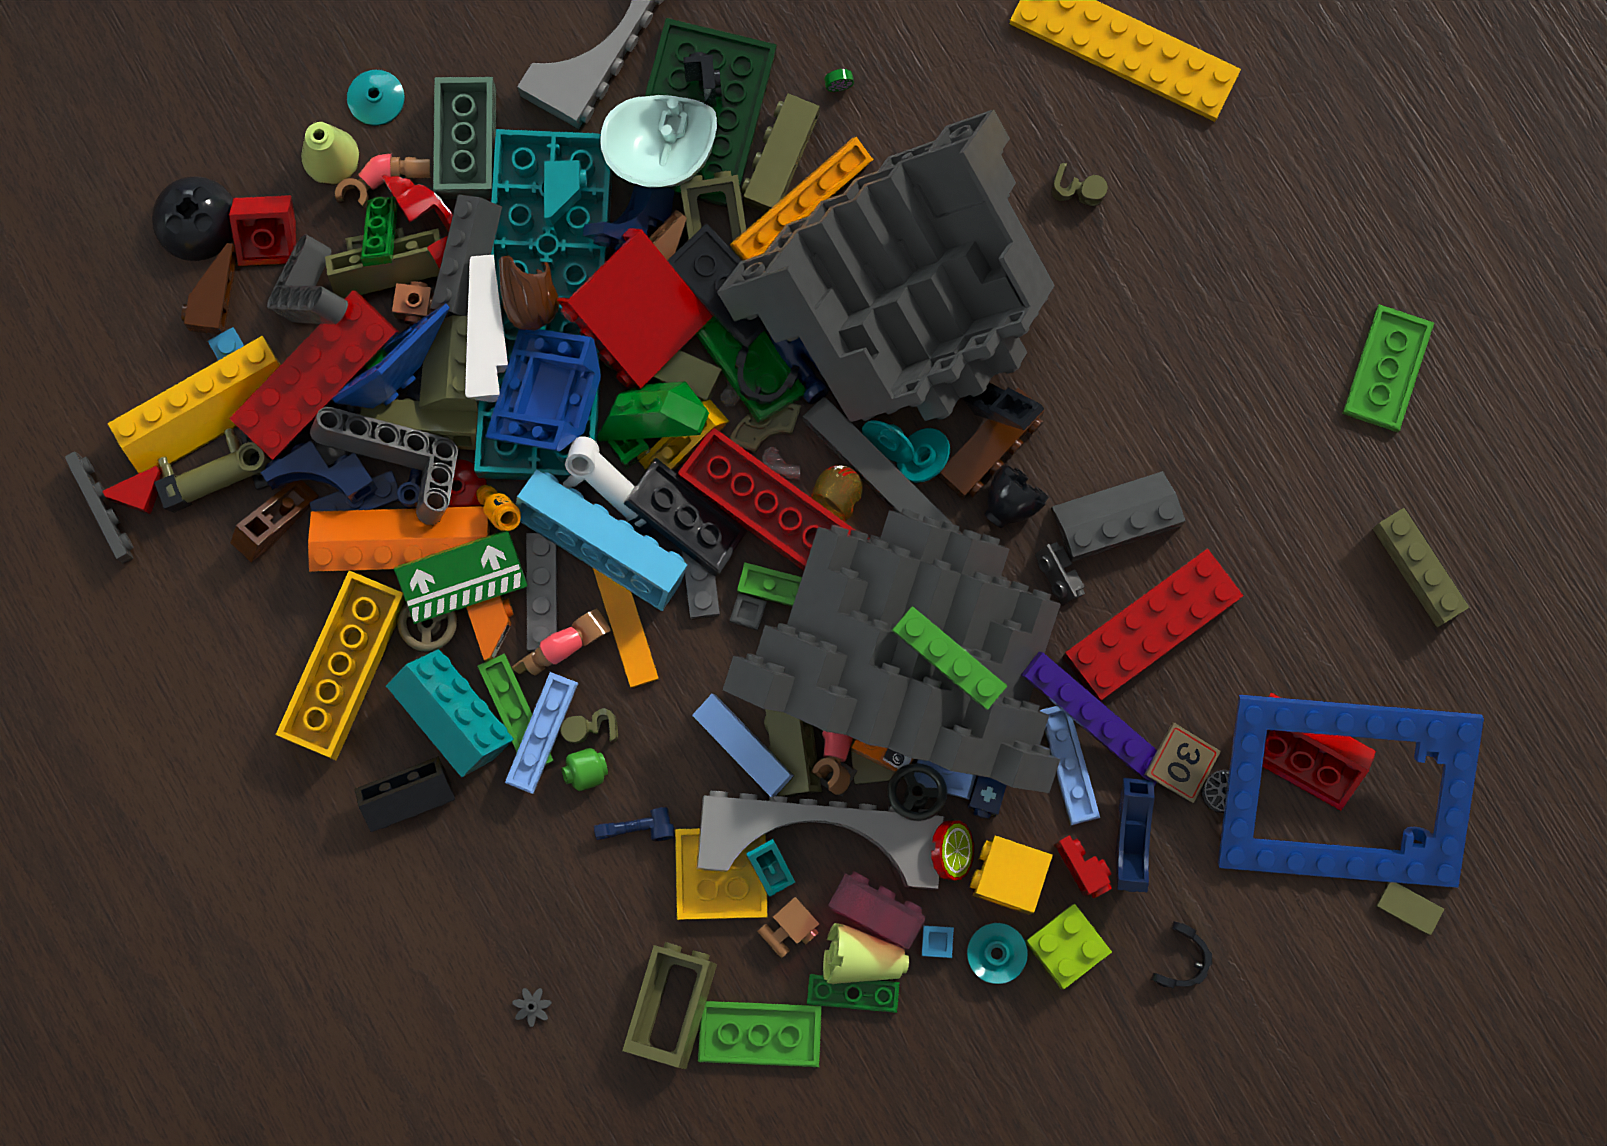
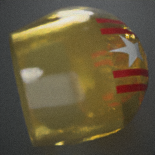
[811,465,863,522]

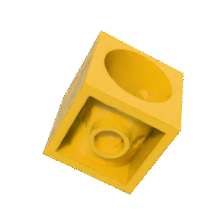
[969,835,1053,915]

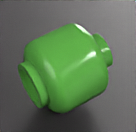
[561,748,608,791]

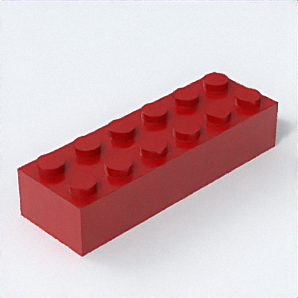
[229,290,399,460]
[677,428,855,571]
[1062,548,1244,702]

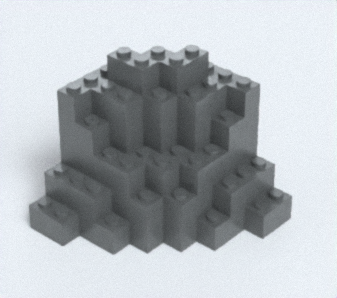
[717,109,1055,422]
[723,508,1061,793]

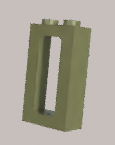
[680,171,746,256]
[622,942,717,1069]

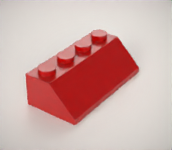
[1262,692,1376,811]

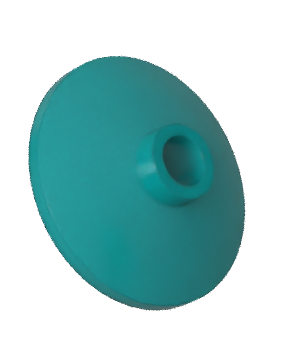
[347,70,405,126]
[862,420,915,463]
[897,428,950,483]
[967,923,1028,984]

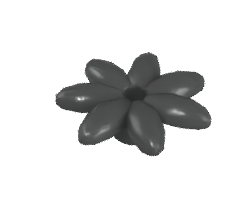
[512,988,552,1027]

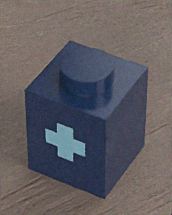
[968,775,1007,820]

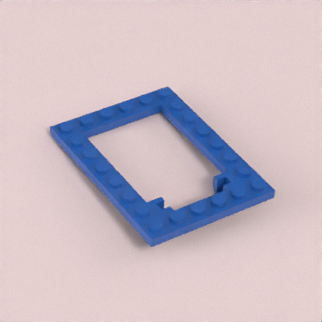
[1218,695,1484,888]

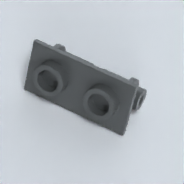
[1035,542,1085,606]

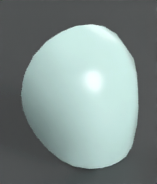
[600,95,717,188]

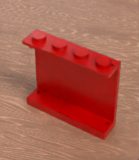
[557,228,713,389]

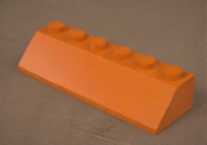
[308,506,490,572]

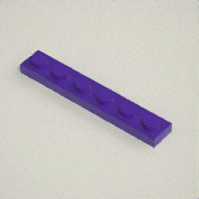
[1021,652,1157,786]

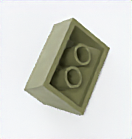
[419,315,479,412]

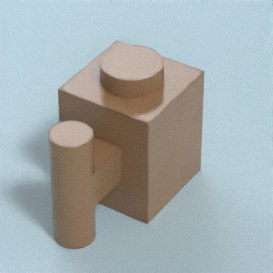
[757,897,819,959]

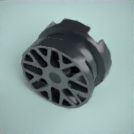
[1201,770,1229,813]

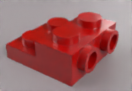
[1054,835,1112,899]

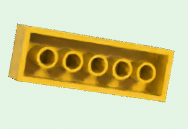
[276,571,406,761]

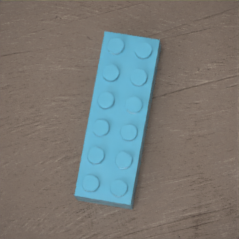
[516,469,688,611]

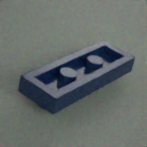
[310,471,399,511]

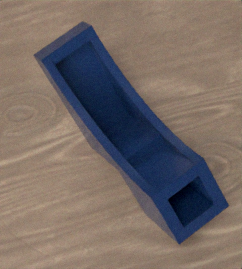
[583,185,674,252]
[260,440,378,505]
[1115,778,1155,892]

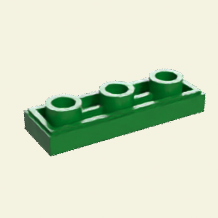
[361,197,398,267]
[807,974,900,1013]

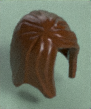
[499,256,559,331]

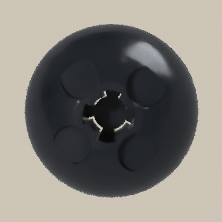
[152,176,233,261]

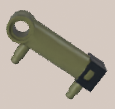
[154,428,273,513]

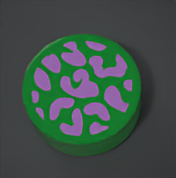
[824,69,854,92]

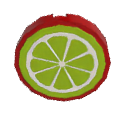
[931,820,974,880]

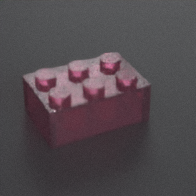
[828,871,926,951]

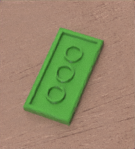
[1342,304,1434,432]
[698,1001,821,1067]

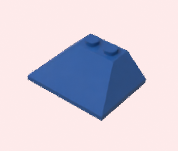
[332,303,450,409]
[485,329,601,452]

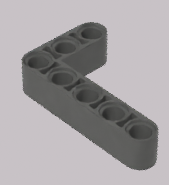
[267,234,348,324]
[310,407,458,525]

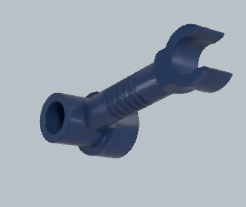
[397,448,422,509]
[594,807,675,842]

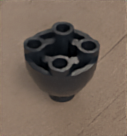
[984,464,1049,529]

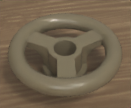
[398,603,457,652]

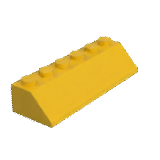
[107,336,281,473]

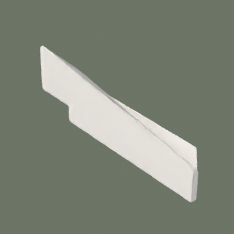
[465,255,508,402]

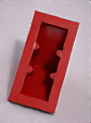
[102,466,163,515]

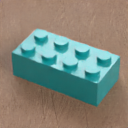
[386,649,514,777]

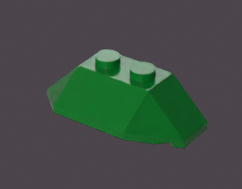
[597,381,709,441]

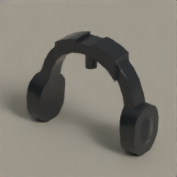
[734,345,800,404]
[1151,921,1212,989]

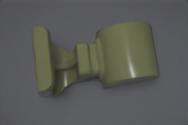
[1051,163,1108,206]
[561,708,618,744]

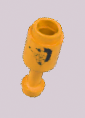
[477,485,521,531]

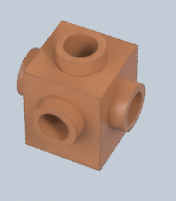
[392,281,434,325]

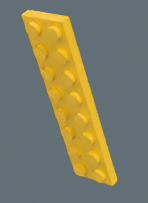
[1009,0,1241,122]

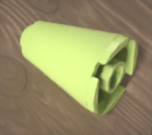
[301,122,359,184]
[823,923,909,984]

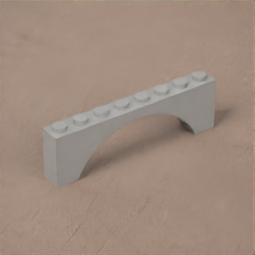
[517,0,664,129]
[696,791,943,890]

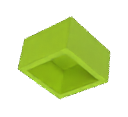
[1025,904,1112,990]

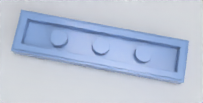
[505,672,578,794]
[692,694,794,797]
[1040,706,1100,826]

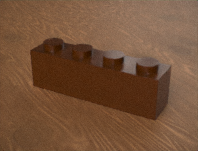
[938,387,1044,500]

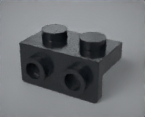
[683,52,722,107]

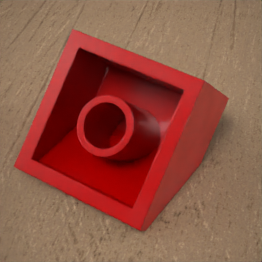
[229,195,296,266]

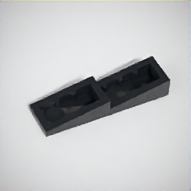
[963,382,1044,430]

